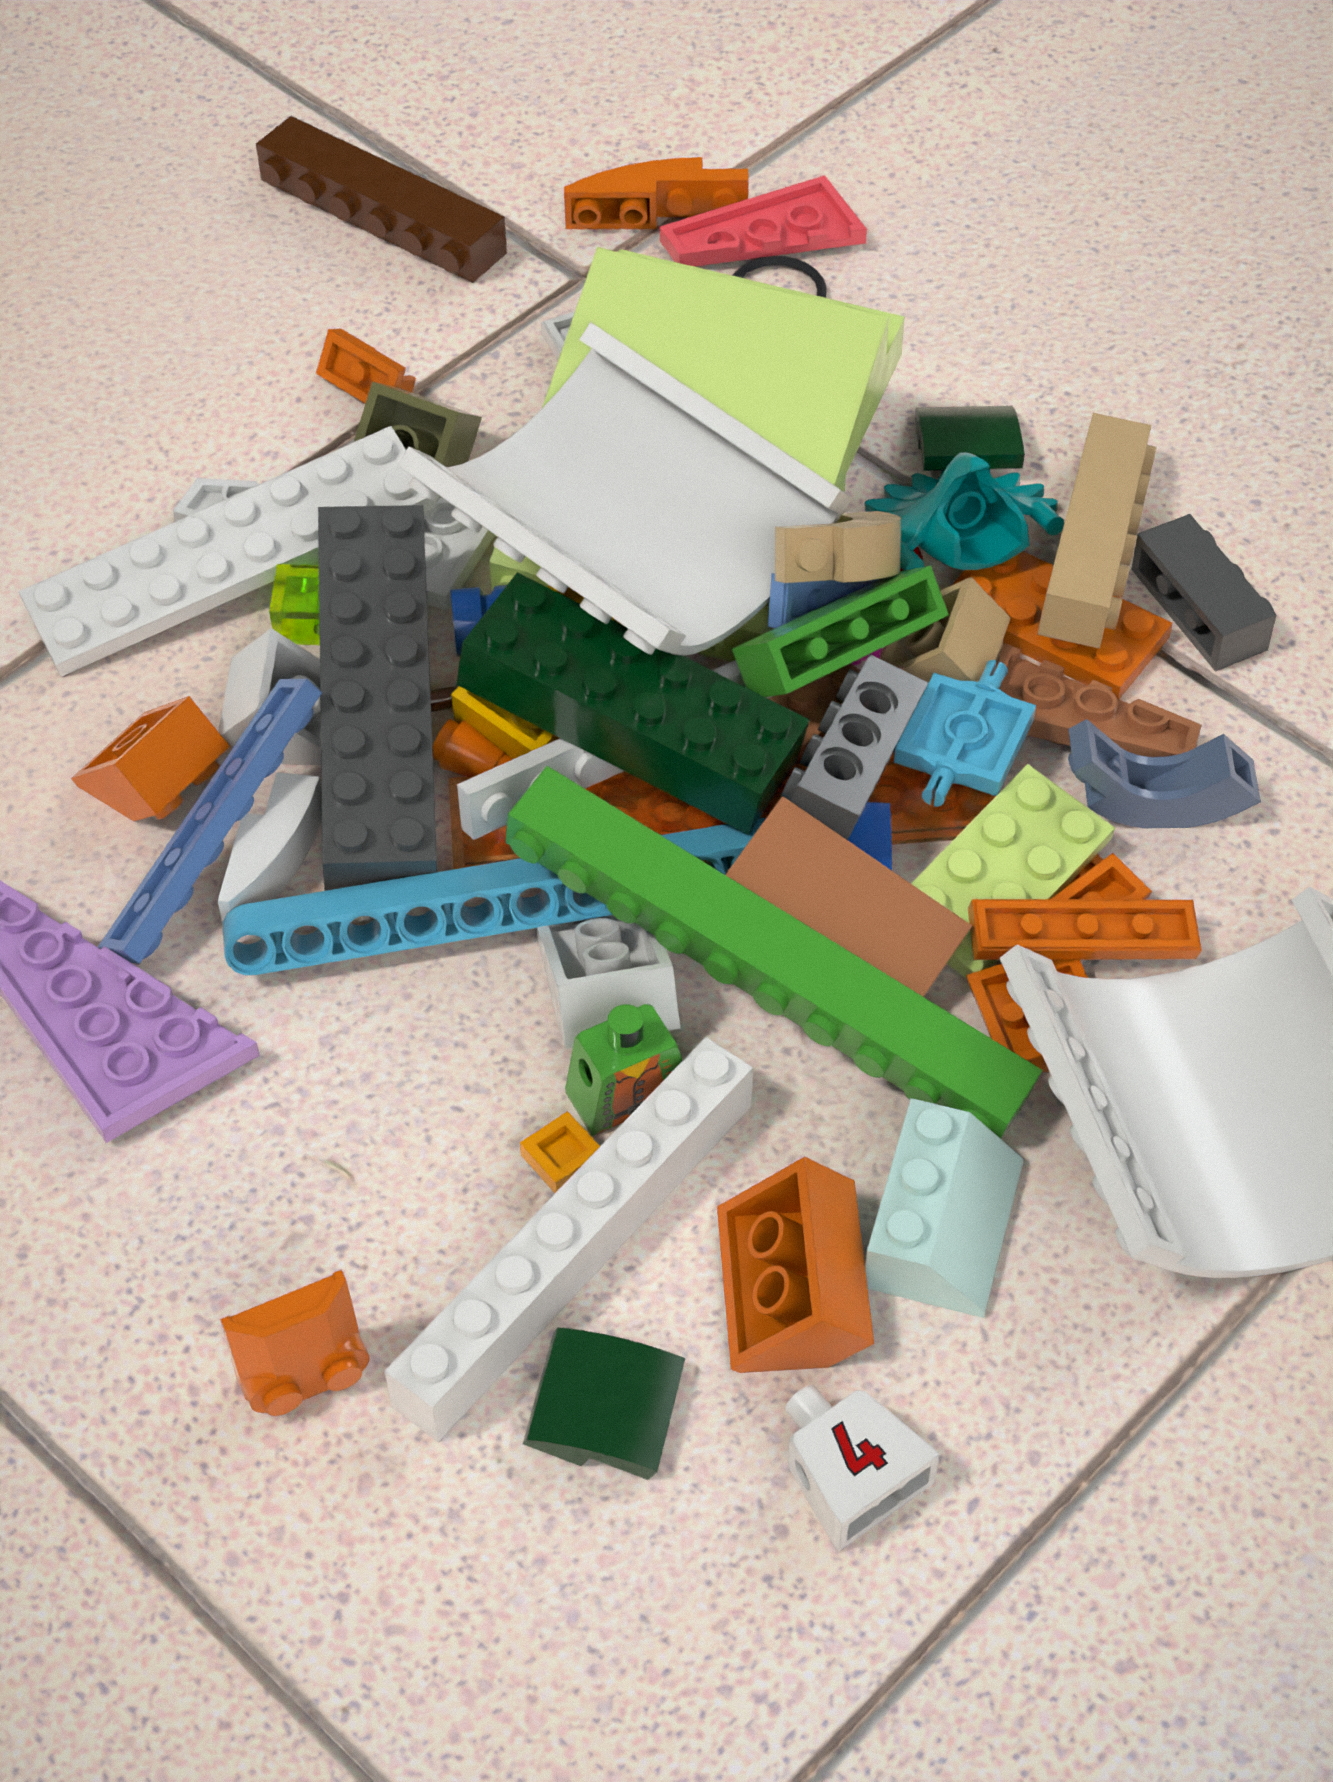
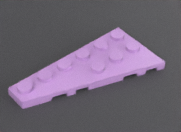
[0,880,260,1143]

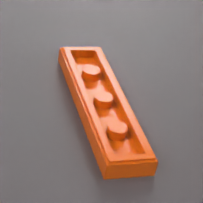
[968,899,1202,960]

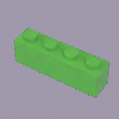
[732,565,949,697]

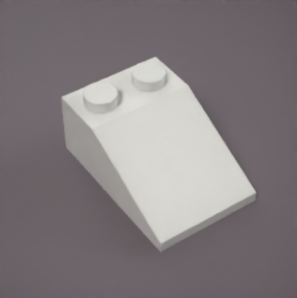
[535,915,681,1049]

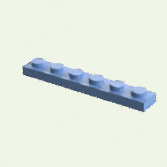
[98,679,322,964]

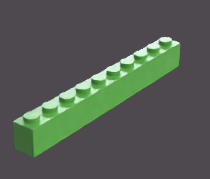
[505,766,1043,1139]

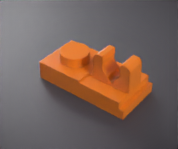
[316,328,416,403]

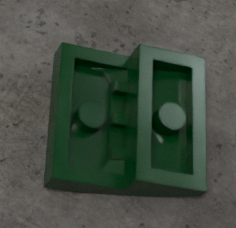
[915,406,1025,471]
[522,1327,685,1480]

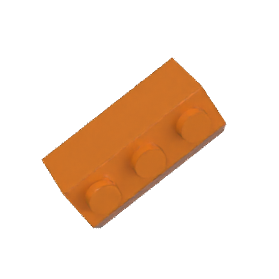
[717,1156,874,1373]

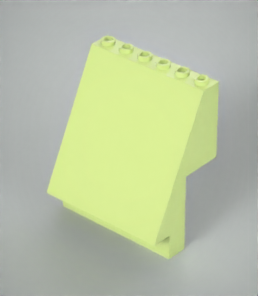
[489,247,905,662]

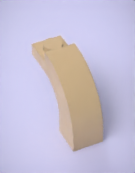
[775,511,901,583]

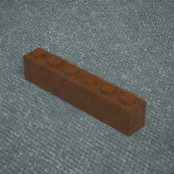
[256,116,507,283]

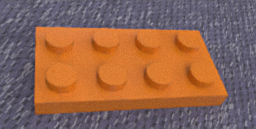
[951,551,1173,699]

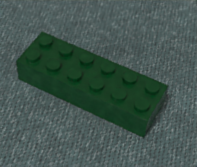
[456,572,810,835]

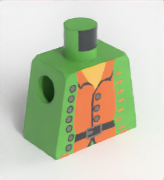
[565,1004,683,1136]

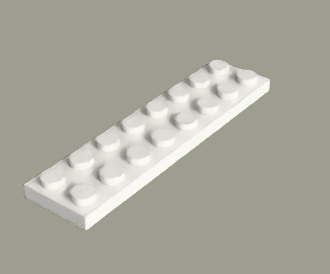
[18,426,437,677]

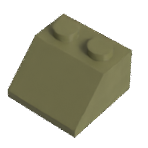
[354,381,482,498]

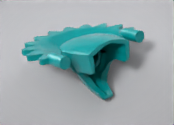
[865,453,1065,571]

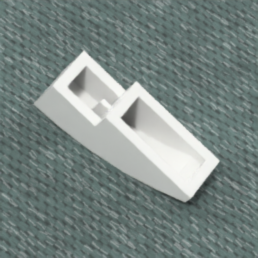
[217,772,322,924]

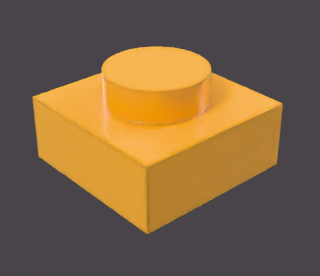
[520,1111,600,1193]

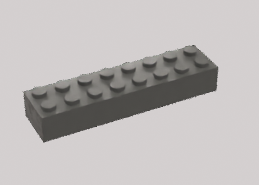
[318,505,437,891]

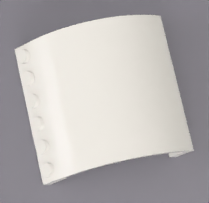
[397,322,853,656]
[1000,886,1333,1278]

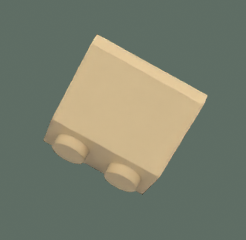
[880,577,1011,683]

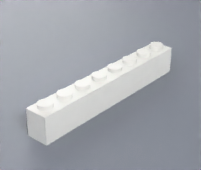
[384,1037,753,1443]

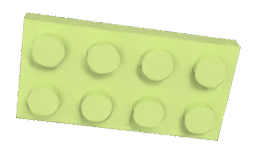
[911,764,1115,979]

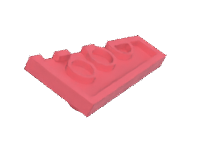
[660,175,867,267]

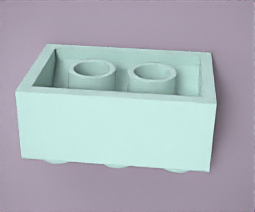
[865,1098,1024,1318]

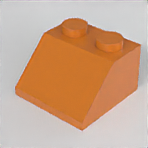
[71,696,230,821]

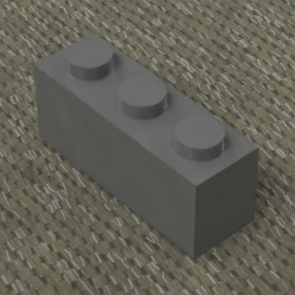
[1131,514,1276,671]

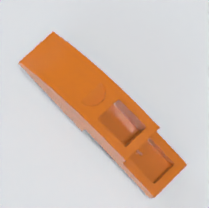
[564,157,749,229]

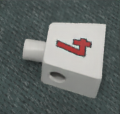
[785,1385,939,1552]

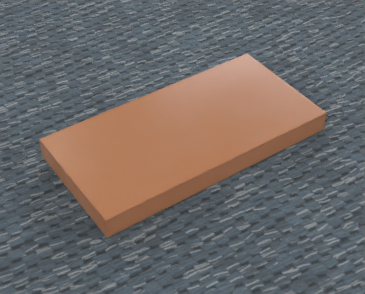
[725,796,972,997]

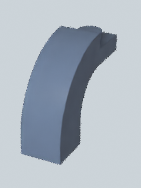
[1068,719,1261,829]

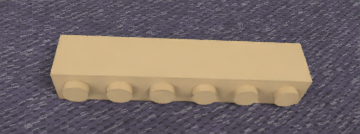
[1037,413,1157,649]

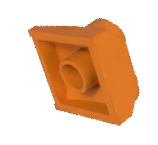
[220,1270,370,1416]

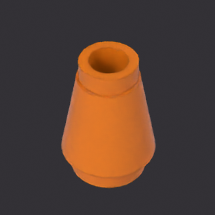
[432,719,514,778]

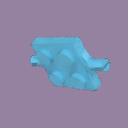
[894,660,1036,807]

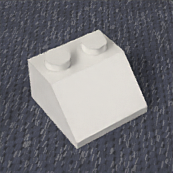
[218,628,321,765]

